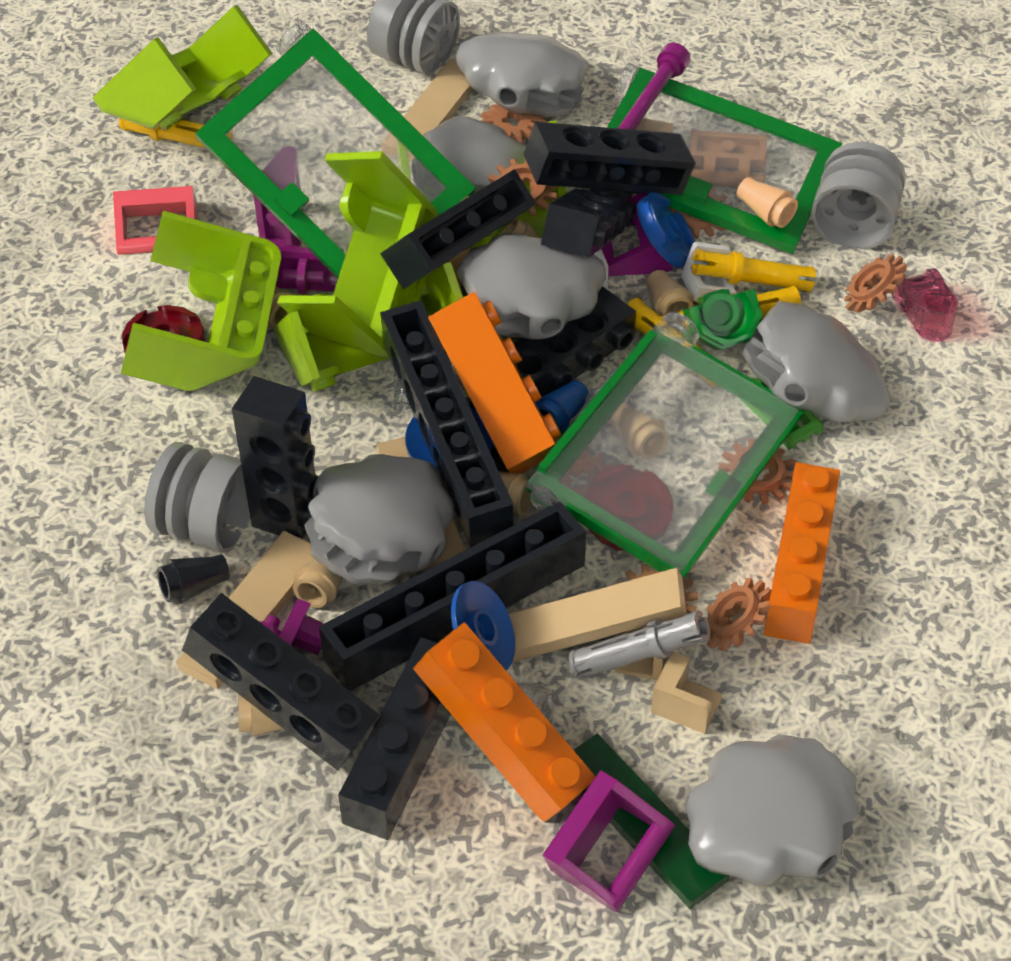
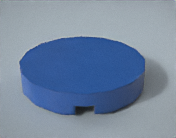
[637,192,695,268]

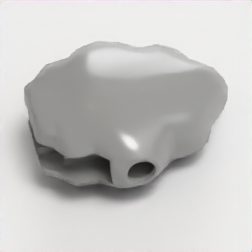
[456,31,589,117]
[411,116,526,201]
[457,233,606,339]
[742,301,890,422]
[305,454,454,585]
[685,734,858,886]

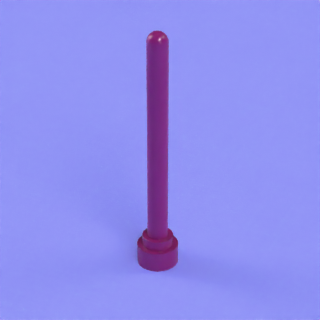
[618,42,691,130]

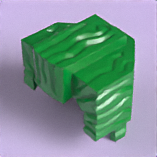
[682,289,763,350]

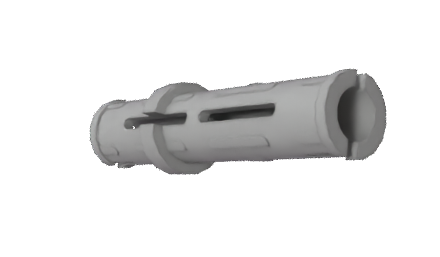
[569,610,710,680]

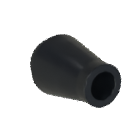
[157,554,230,604]

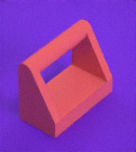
[113,186,197,255]

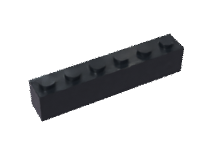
[319,501,586,691]

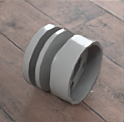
[367,0,460,76]
[811,142,907,249]
[144,442,250,553]

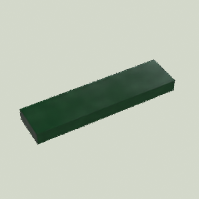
[574,733,730,910]

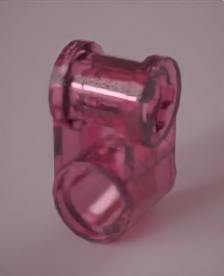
[892,268,958,342]

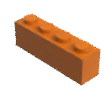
[428,291,562,474]
[764,462,841,644]
[413,622,596,822]

